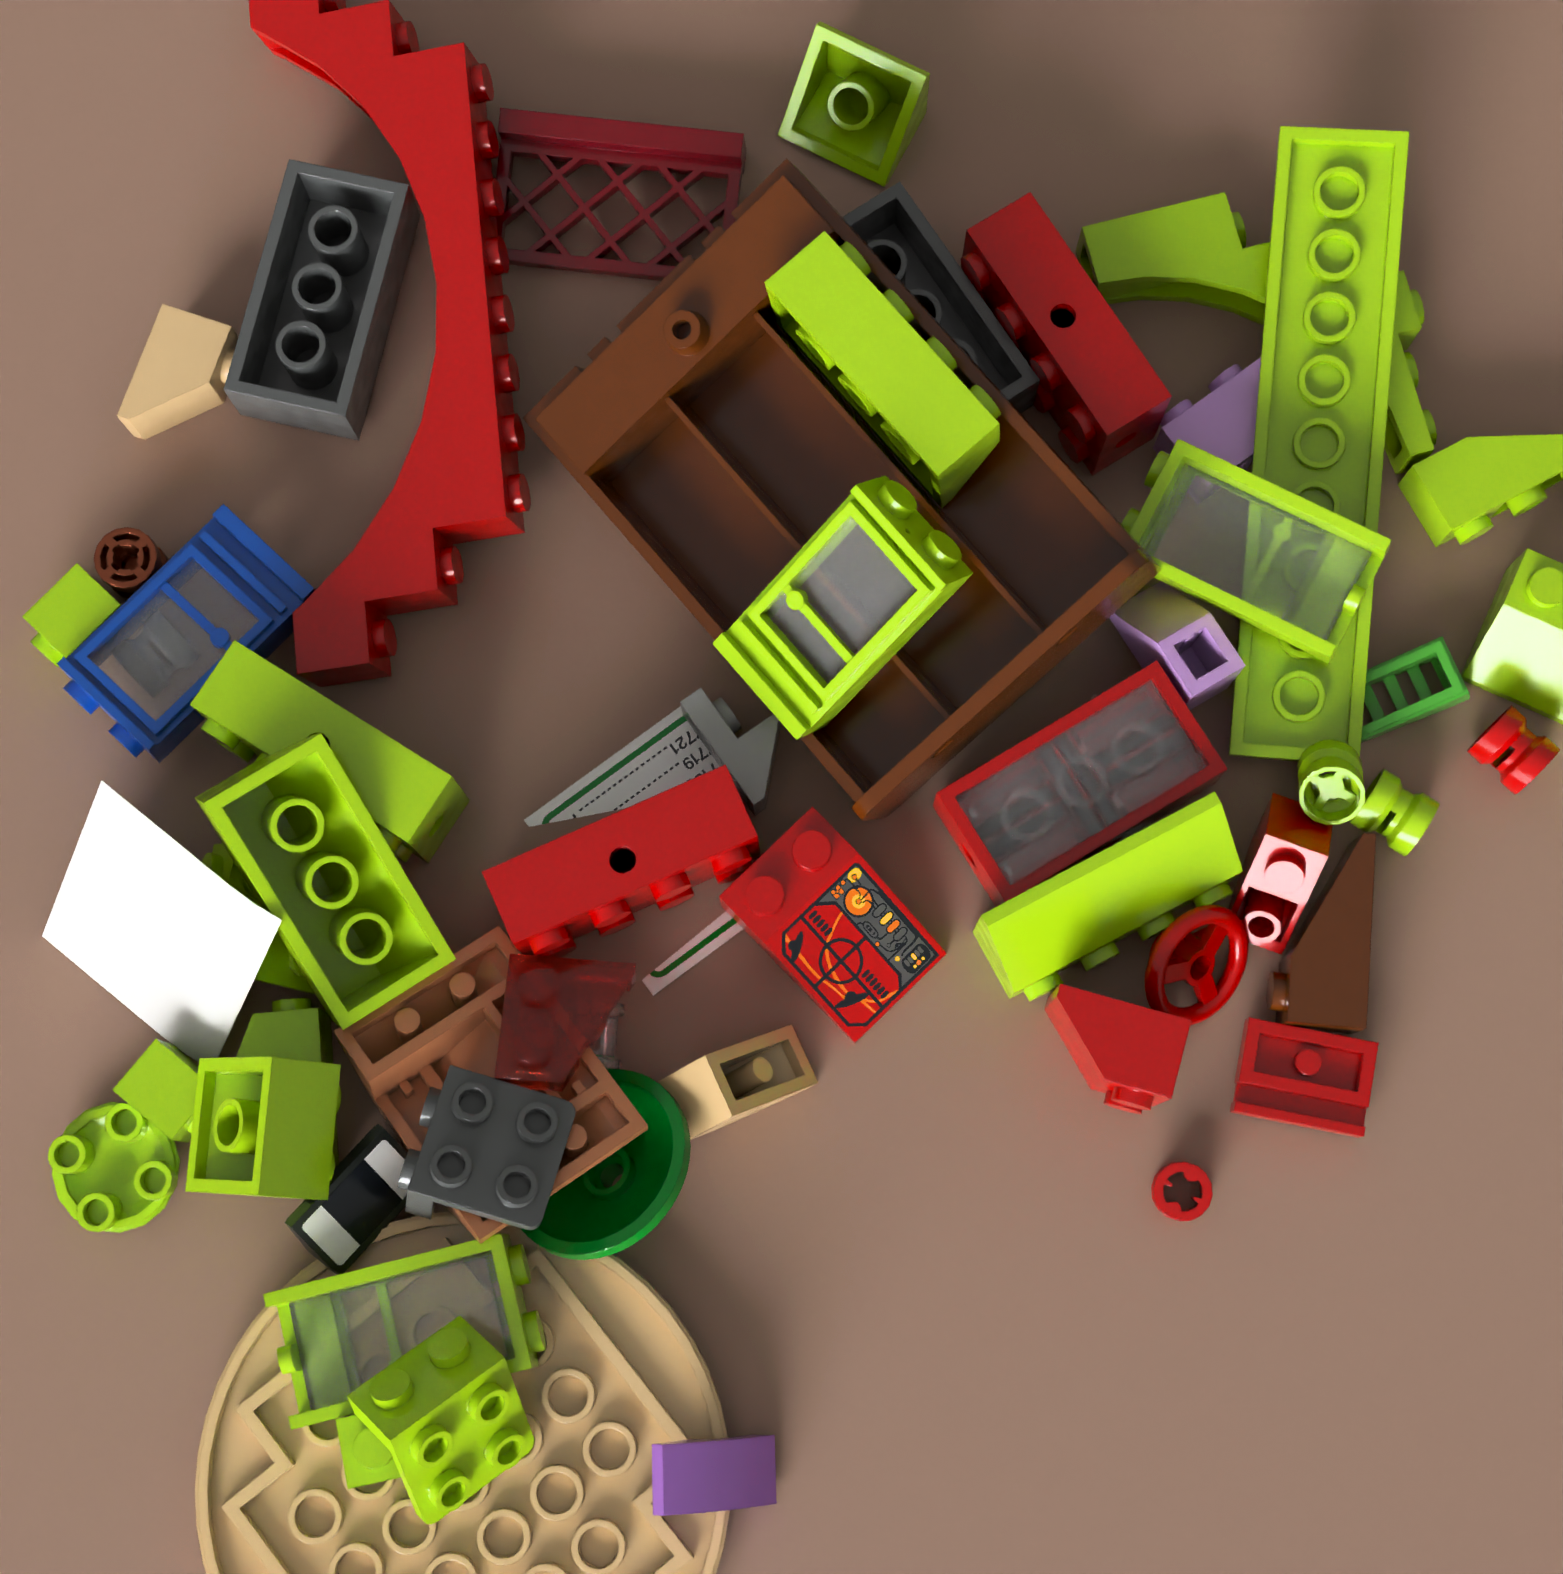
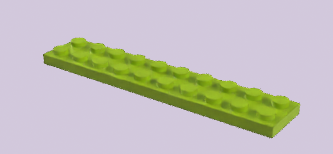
[1228,126,1409,761]

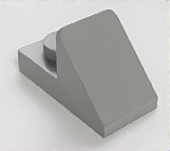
[680,688,781,816]

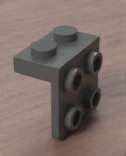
[397,1065,576,1230]

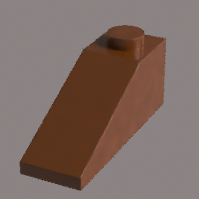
[1266,833,1376,1034]

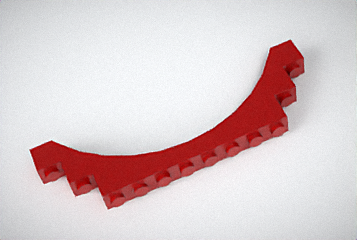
[249,0,531,687]

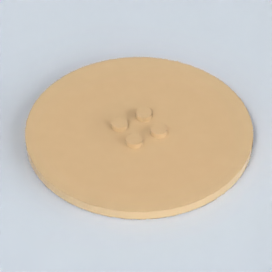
[195,1212,730,1574]

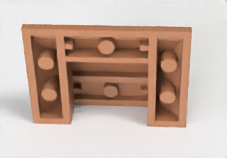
[333,925,648,1244]

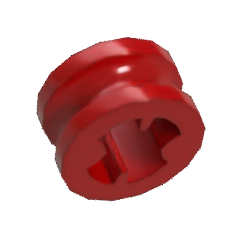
[1151,1162,1213,1221]

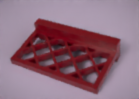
[496,108,747,281]

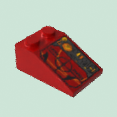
[719,806,947,1044]

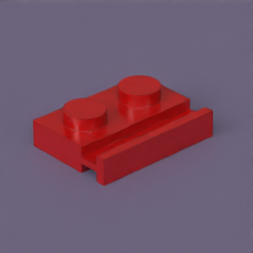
[1230,1017,1379,1138]

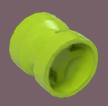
[1297,739,1365,825]
[1349,768,1440,857]

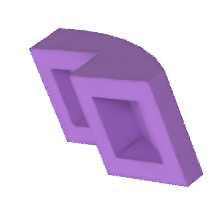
[652,1434,777,1516]

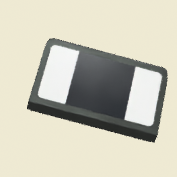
[285,1124,407,1275]

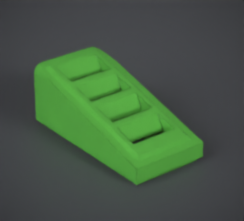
[1361,636,1470,743]

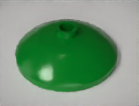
[520,1069,691,1260]

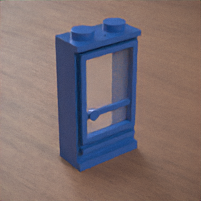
[57,504,315,763]

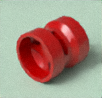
[1467,705,1560,795]

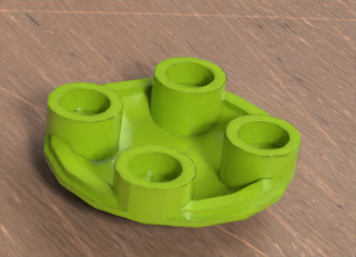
[48,1102,180,1233]

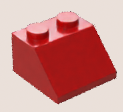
[1044,983,1191,1114]

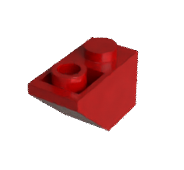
[1228,793,1333,955]

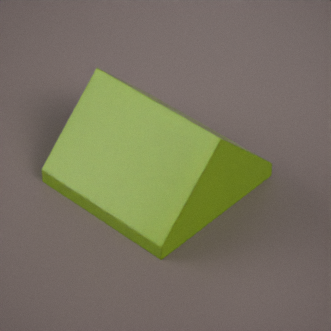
[777,21,930,187]

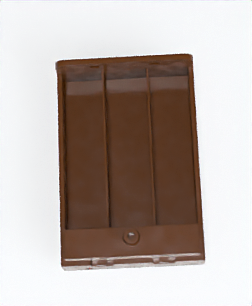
[523,158,1162,821]

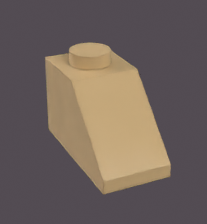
[117,304,238,440]
[658,1024,818,1140]

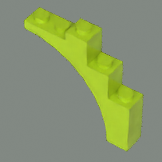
[1075,192,1437,475]

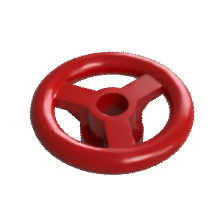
[1144,904,1248,1025]

